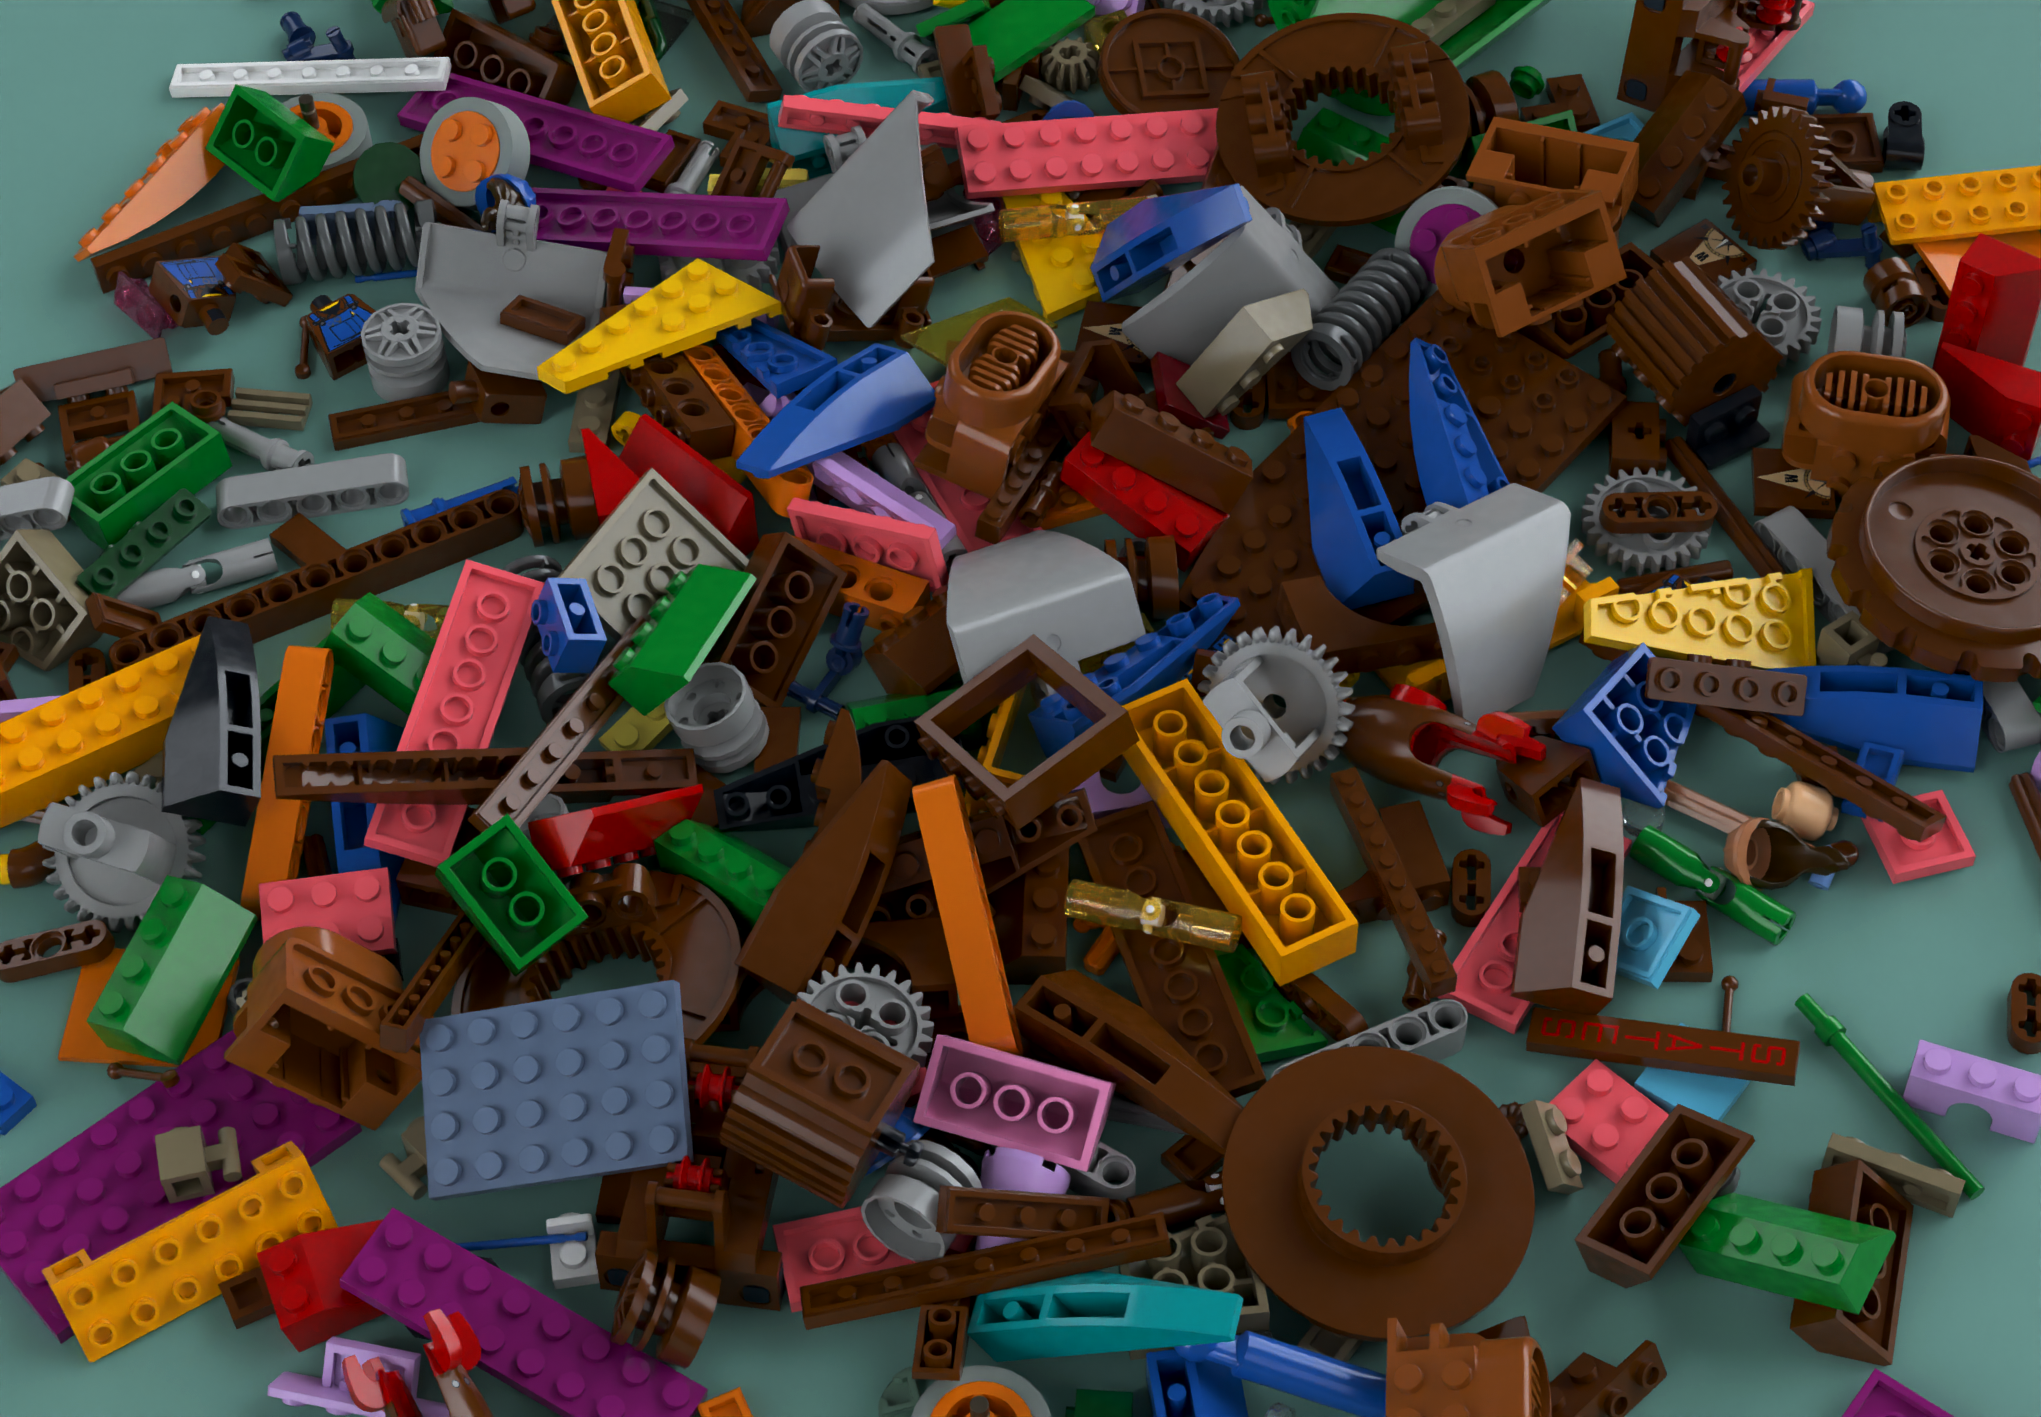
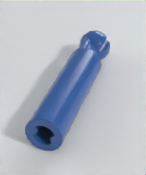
[1743,79,1867,116]
[1174,1330,1386,1417]

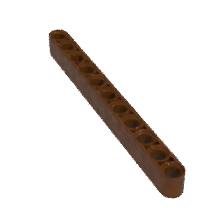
[109,489,525,672]

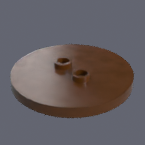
[1098,8,1240,115]

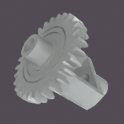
[1197,626,1355,785]
[38,771,206,933]

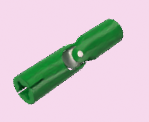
[1630,825,1796,946]

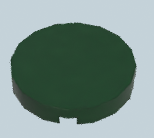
[352,142,426,212]

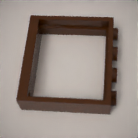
[914,634,1140,830]

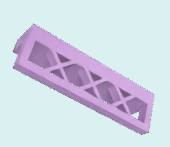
[808,451,957,550]

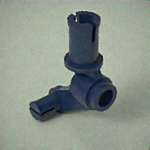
[280,11,356,61]
[1800,220,1883,270]
[787,602,869,721]

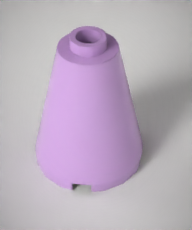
[975,1147,1071,1250]

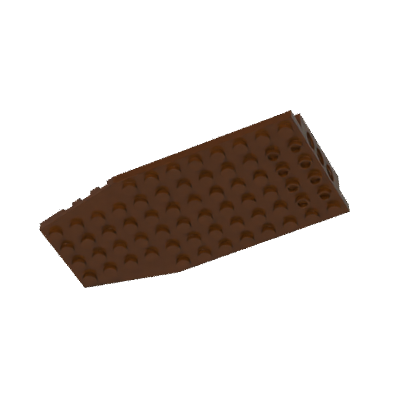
[1179,290,1627,639]

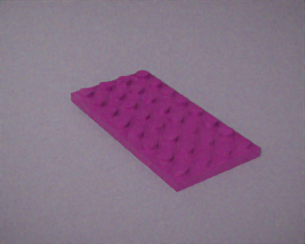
[0,1030,362,1344]

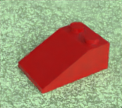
[1935,342,2041,461]
[581,428,640,527]
[257,1219,385,1352]

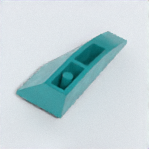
[767,77,950,179]
[967,1270,1244,1362]

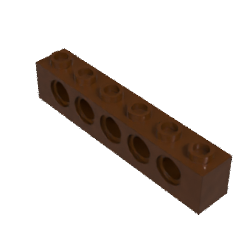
[595,303,734,460]

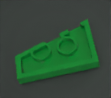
[1214,944,1328,1063]

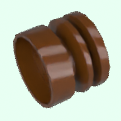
[1458,70,1520,161]
[518,455,599,548]
[1103,535,1180,621]
[610,1248,721,1369]

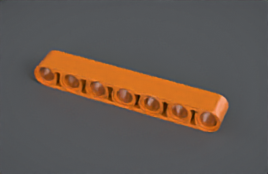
[682,344,814,518]
[241,645,334,921]
[912,774,1023,1056]

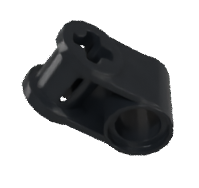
[1882,101,1925,170]

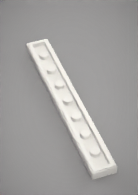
[169,57,452,98]

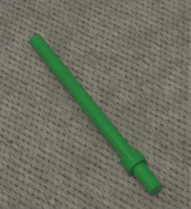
[1795,993,1985,1200]

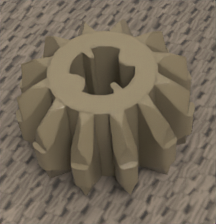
[1040,36,1099,95]

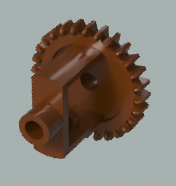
[1722,106,1875,250]

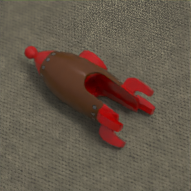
[1335,684,1546,836]
[342,1308,494,1417]

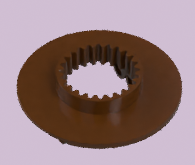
[1216,13,1470,227]
[451,863,743,1044]
[1222,1046,1535,1342]

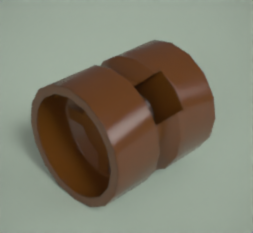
[1863,257,1930,328]

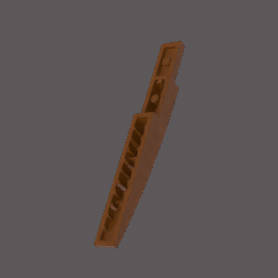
[273,747,698,805]

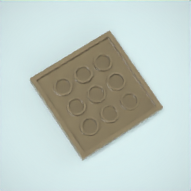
[557,468,750,641]

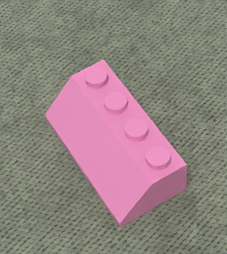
[913,1034,1116,1172]

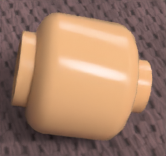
[1771,781,1839,841]

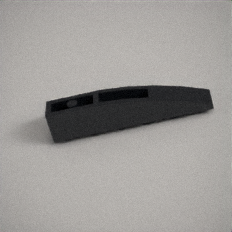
[161,616,261,827]
[713,715,966,832]

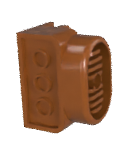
[1466,116,1639,246]
[1434,189,1627,337]
[913,311,1070,499]
[1780,351,1951,498]
[224,926,434,1131]
[1385,1318,1552,1417]

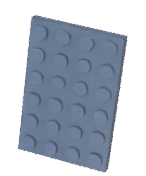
[420,980,694,1201]

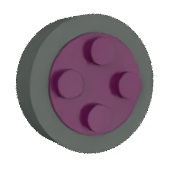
[1395,186,1499,298]

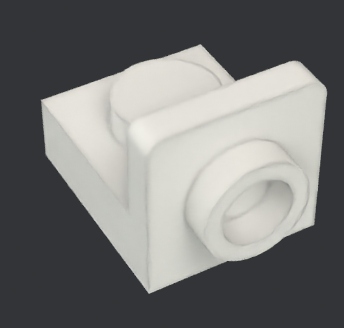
[546,1212,599,1290]

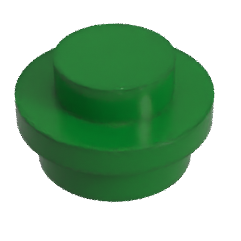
[1509,66,1545,99]

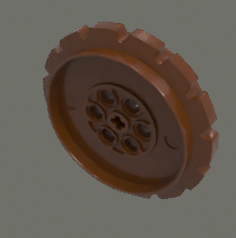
[1827,454,2041,682]

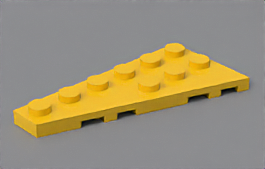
[1000,192,1103,325]
[537,258,782,394]
[1583,568,1816,670]

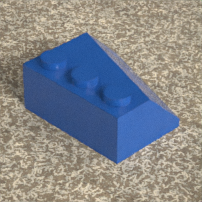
[1552,642,1697,809]

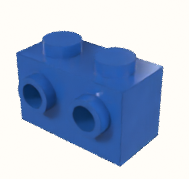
[531,577,607,673]

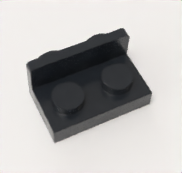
[1686,384,1770,470]

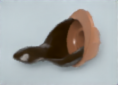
[1723,817,1850,891]

